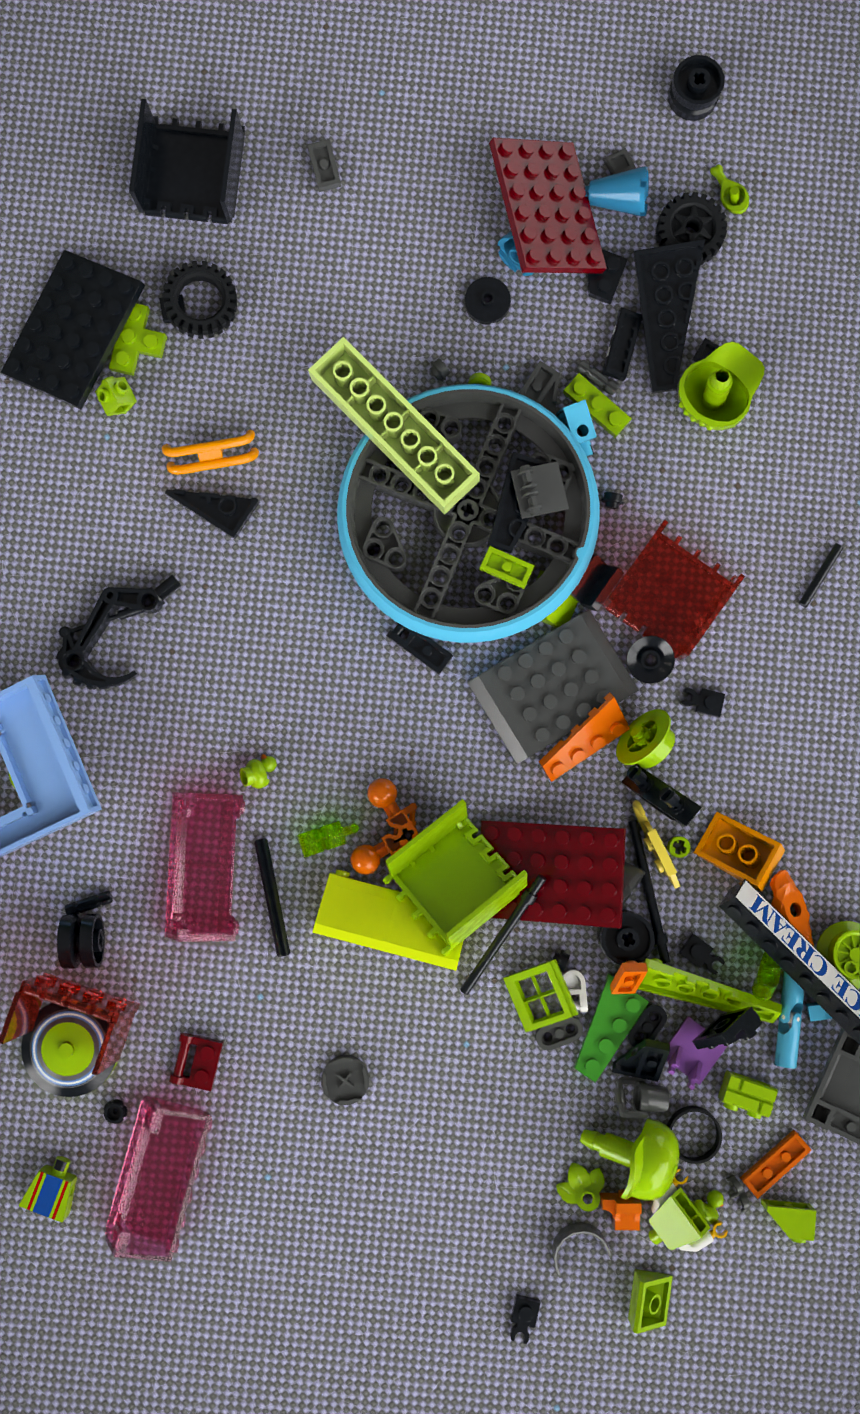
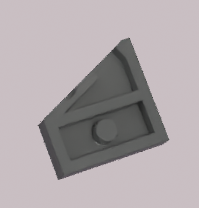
[519,361,560,415]

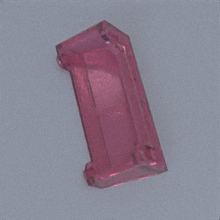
[165,792,245,942]

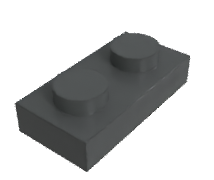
[307,139,341,192]

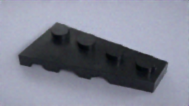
[487,452,549,553]

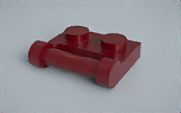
[169,1033,224,1092]

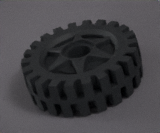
[655,192,727,265]

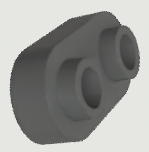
[535,1016,583,1050]

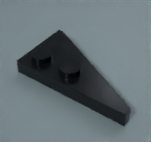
[165,489,260,539]

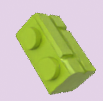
[718,1070,778,1119]

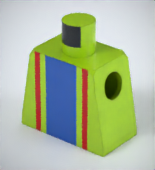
[19,1156,77,1223]

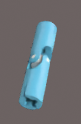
[774,971,805,1069]

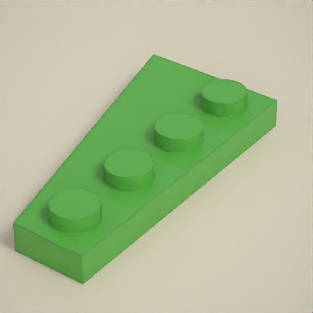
[574,973,649,1083]

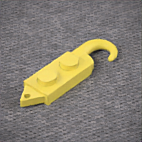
[632,800,680,889]

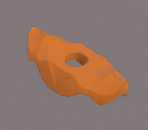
[769,870,814,946]

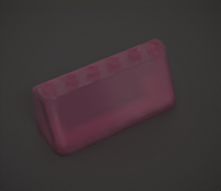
[105,1096,212,1262]

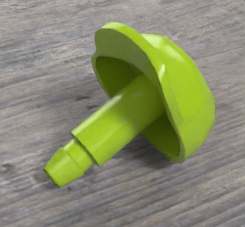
[678,342,765,431]
[580,1118,680,1201]

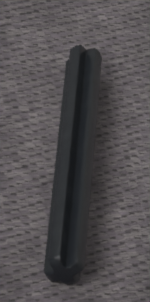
[254,838,290,957]

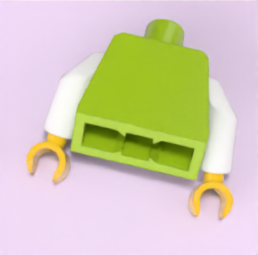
[648,1169,728,1252]

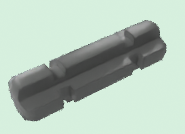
[576,360,619,395]

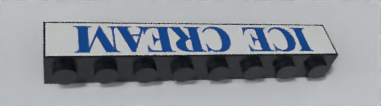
[719,879,860,1045]

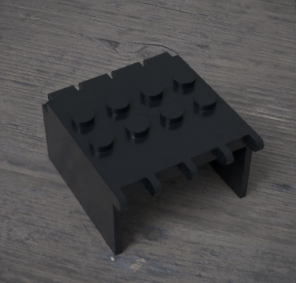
[129,99,245,225]

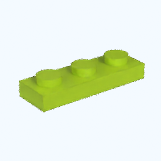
[563,373,632,438]

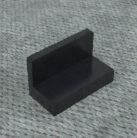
[570,554,624,611]

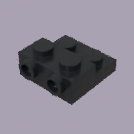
[692,1006,763,1049]

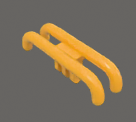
[162,430,259,475]

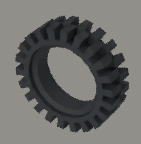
[163,261,237,339]

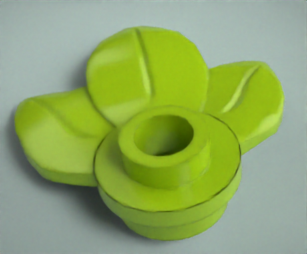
[556,1163,605,1212]

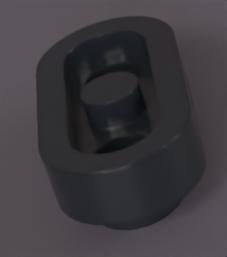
[628,1004,667,1047]

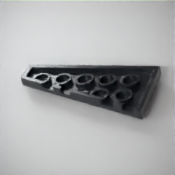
[633,239,705,394]

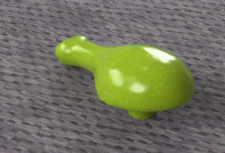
[710,164,749,215]

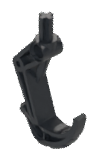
[56,575,181,690]

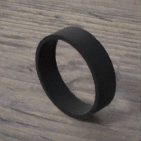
[667,1106,722,1164]

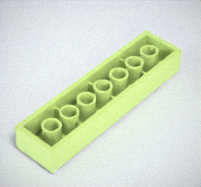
[308,337,480,515]

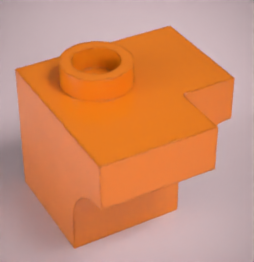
[600,1189,642,1230]

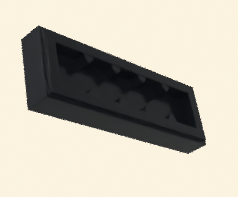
[602,307,642,381]

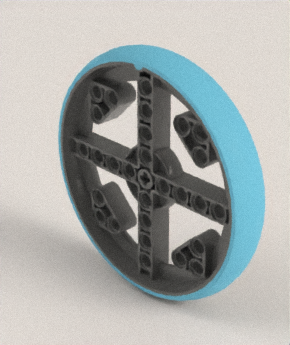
[337,384,600,643]

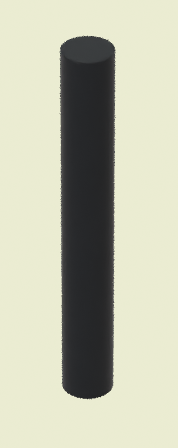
[799,543,843,608]

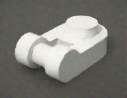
[562,969,588,1013]

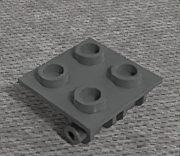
[510,461,569,519]

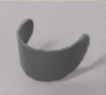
[552,1222,612,1278]

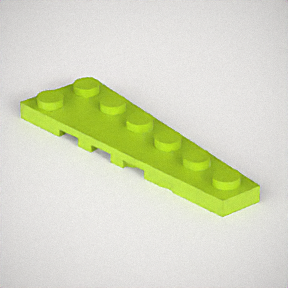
[638,958,782,1023]

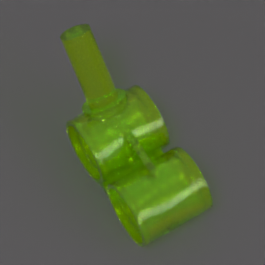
[297,821,359,858]
[752,952,782,1001]

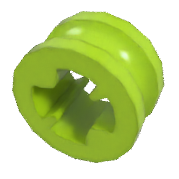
[667,836,691,858]

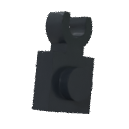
[680,688,725,718]
[679,933,725,975]
[510,1294,541,1344]

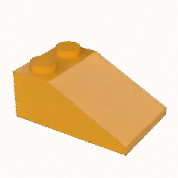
[693,812,785,892]

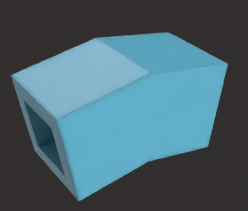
[806,1002,832,1022]

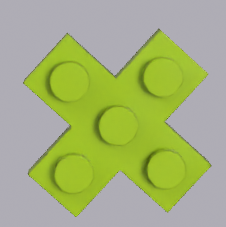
[109,304,167,376]

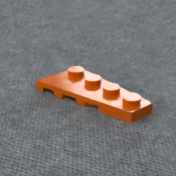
[539,692,630,782]

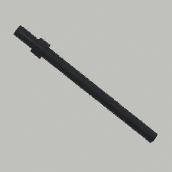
[628,820,670,963]
[460,874,547,995]

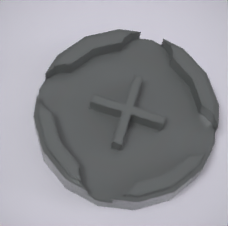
[321,1055,370,1105]

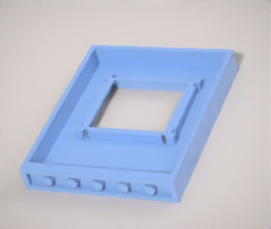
[0,675,102,857]

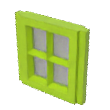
[503,959,579,1032]

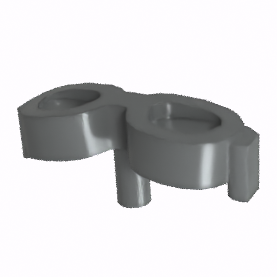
[726,1175,750,1213]

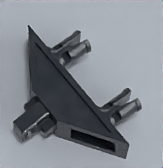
[622,764,702,826]

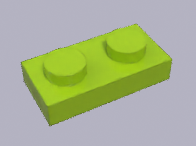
[480,546,535,589]

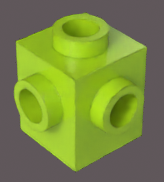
[95,376,137,416]

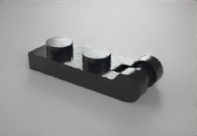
[386,622,453,675]

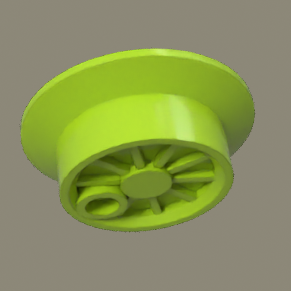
[616,709,675,769]
[816,921,860,989]

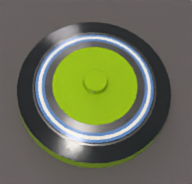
[21,997,120,1097]

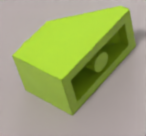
[761,1199,817,1243]

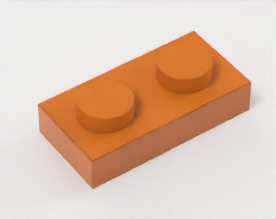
[610,961,648,994]

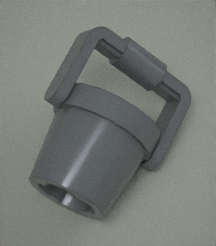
[615,1077,669,1119]

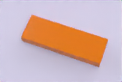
[740,1129,812,1199]

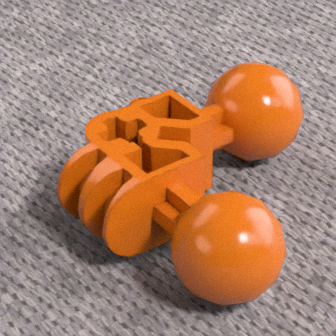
[350,778,418,875]

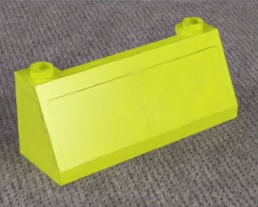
[312,869,464,971]

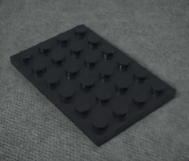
[0,250,145,410]

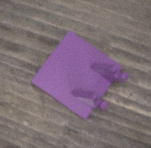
[666,1016,727,1090]

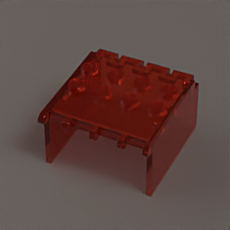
[602,520,745,661]
[0,973,140,1075]

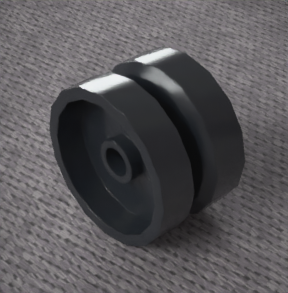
[668,55,725,121]
[597,909,655,965]
[57,914,105,969]

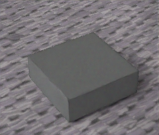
[604,148,636,175]

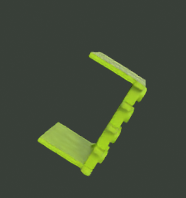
[382,799,527,956]

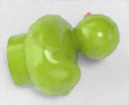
[239,754,277,789]
[692,1190,724,1225]

